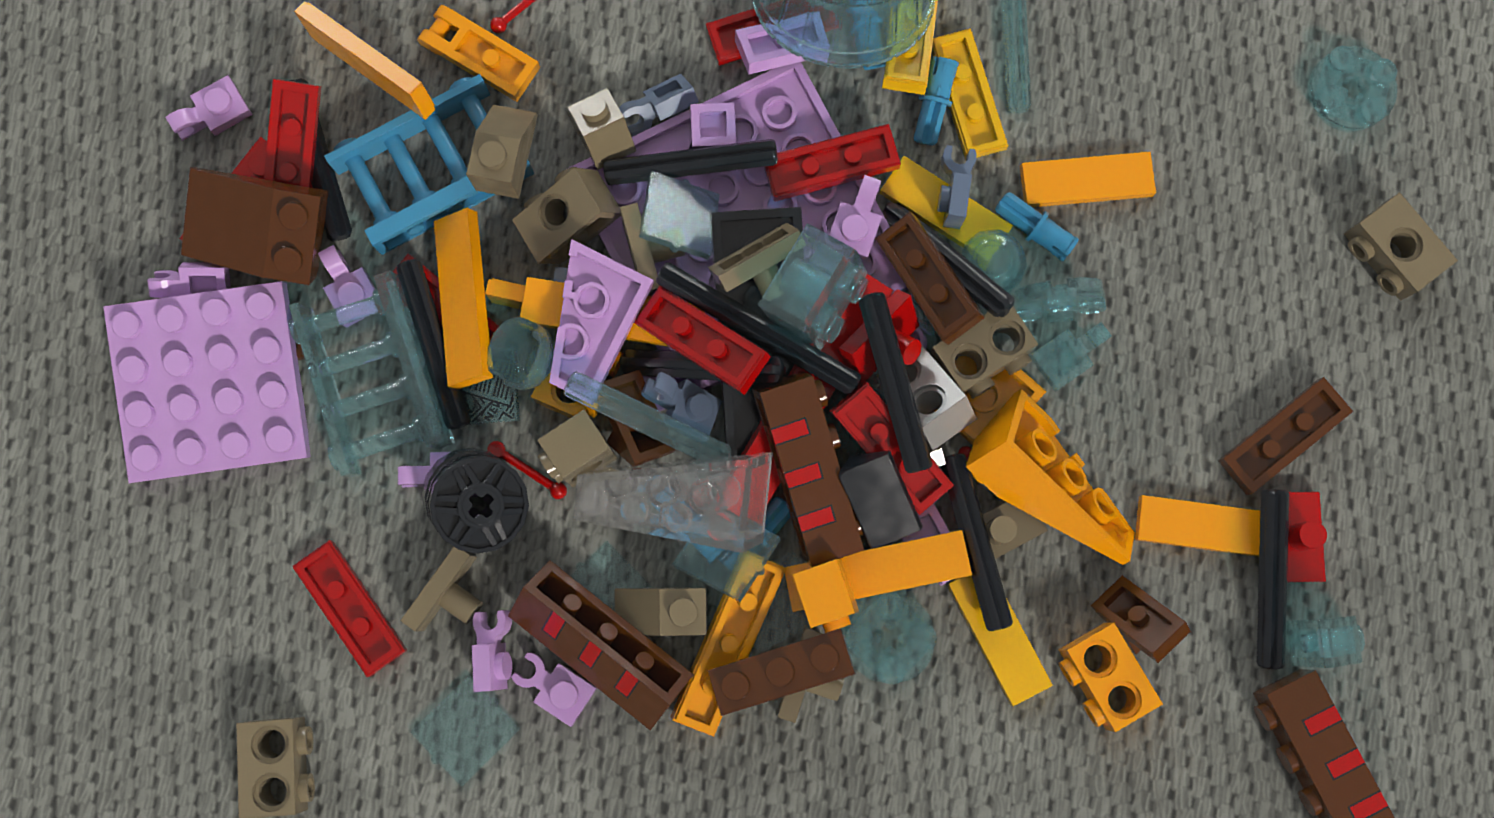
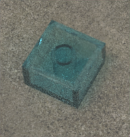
[758,223,868,350]

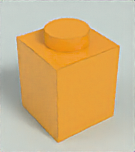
[792,559,859,633]

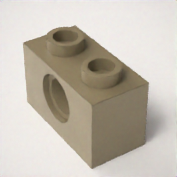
[512,167,621,264]
[1344,192,1458,301]
[537,409,617,488]

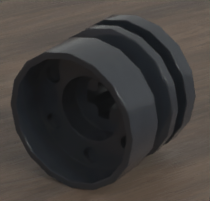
[421,448,529,554]

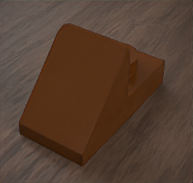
[598,370,676,467]
[1090,575,1191,663]

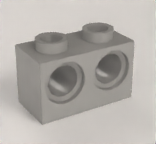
[874,346,977,451]

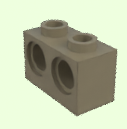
[929,307,1038,399]
[236,717,315,818]

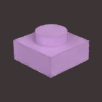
[690,102,736,149]

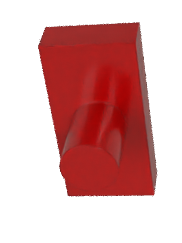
[839,289,922,384]
[1287,492,1327,583]

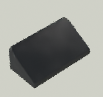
[839,450,923,548]

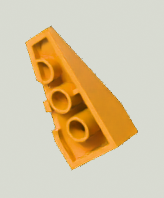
[966,389,1135,565]

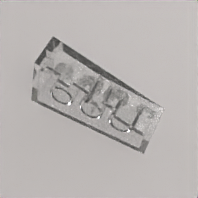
[573,452,773,553]

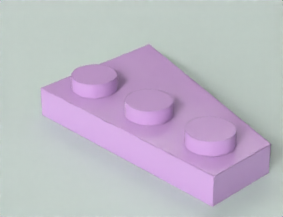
[549,239,655,404]

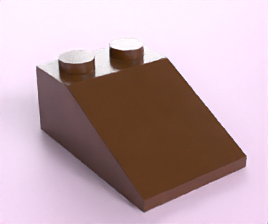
[181,167,329,285]

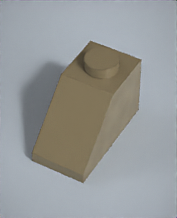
[565,88,637,170]
[466,105,538,199]
[615,587,706,636]

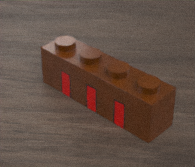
[752,371,864,567]
[508,560,694,731]
[1253,669,1395,818]

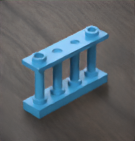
[324,74,534,255]

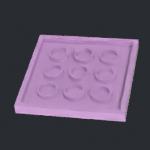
[103,281,311,483]

